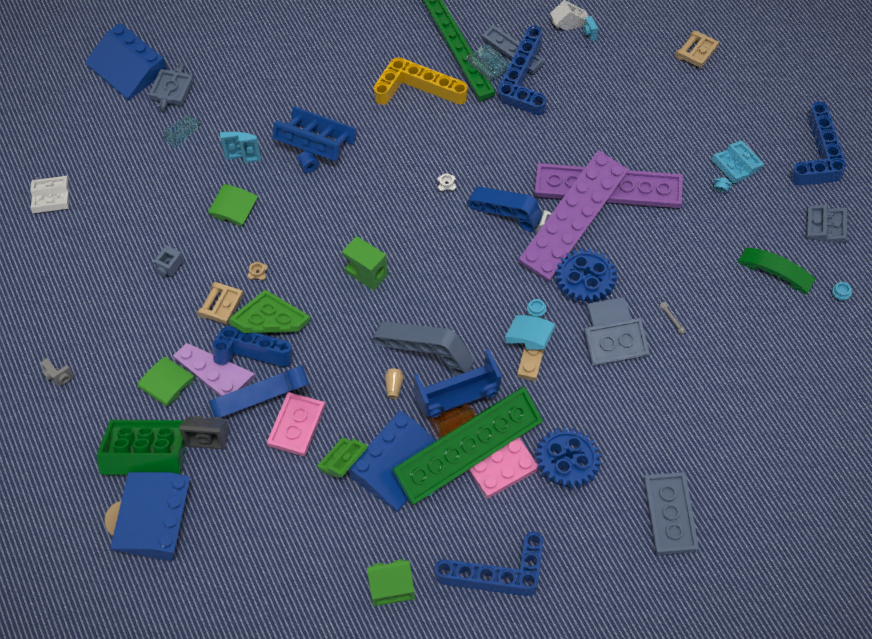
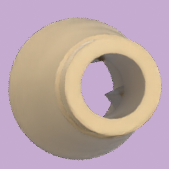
[385,369,404,399]

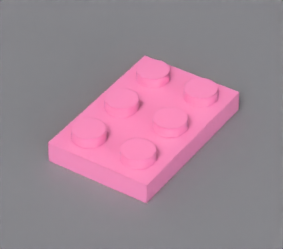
[267,392,326,457]
[468,437,539,499]

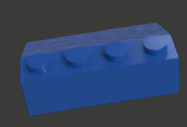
[85,23,167,100]
[349,410,436,513]
[110,472,190,561]

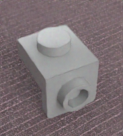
[41,358,74,387]

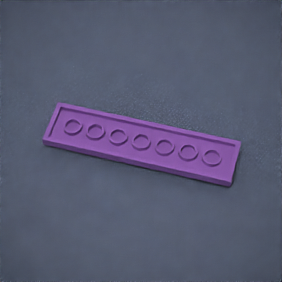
[518,150,629,282]
[535,163,683,208]

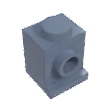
[153,245,185,277]

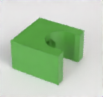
[342,236,388,291]

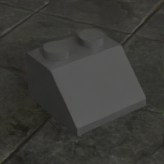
[179,416,230,450]

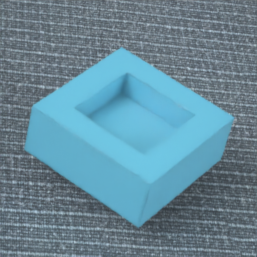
[583,16,598,41]

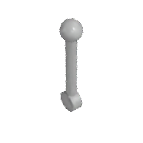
[660,302,685,334]

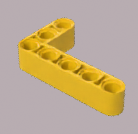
[374,57,468,105]

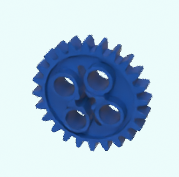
[555,248,617,304]
[535,427,601,490]

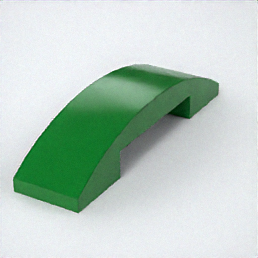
[738,247,815,295]

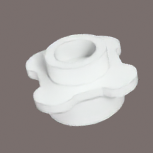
[438,174,456,191]

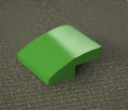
[208,184,258,227]
[137,357,194,406]
[317,437,368,477]

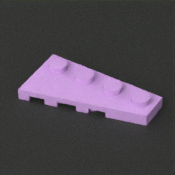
[173,343,256,396]

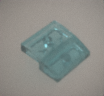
[466,44,510,82]

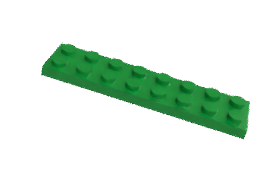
[391,386,543,505]

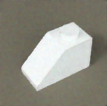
[550,0,588,31]

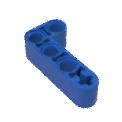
[467,186,542,232]
[212,326,292,367]

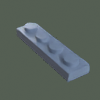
[482,25,544,74]

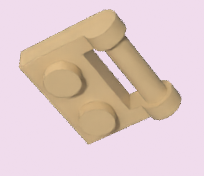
[675,31,719,68]
[197,282,244,325]

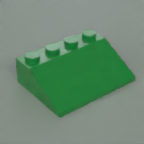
[96,420,186,475]

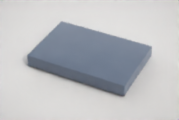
[584,318,650,366]

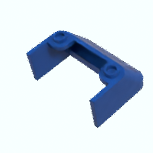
[414,349,502,418]

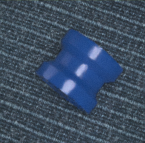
[297,151,319,173]

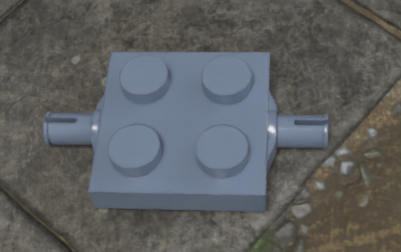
[149,62,194,111]

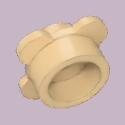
[248,262,268,280]

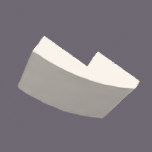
[30,176,69,213]

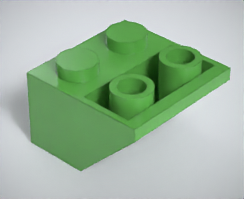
[367,559,415,607]

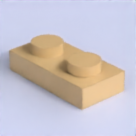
[517,346,545,382]

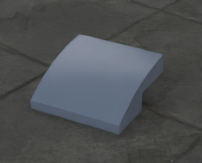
[808,205,848,243]
[587,297,631,326]

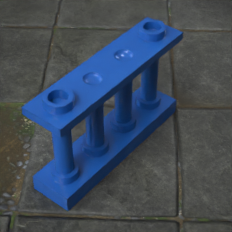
[272,106,357,161]

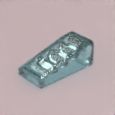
[163,115,201,148]

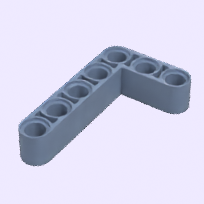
[373,322,475,376]

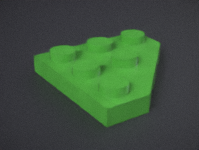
[229,290,310,333]

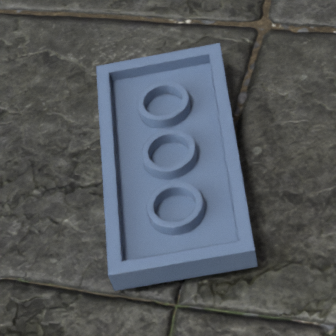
[644,472,699,555]

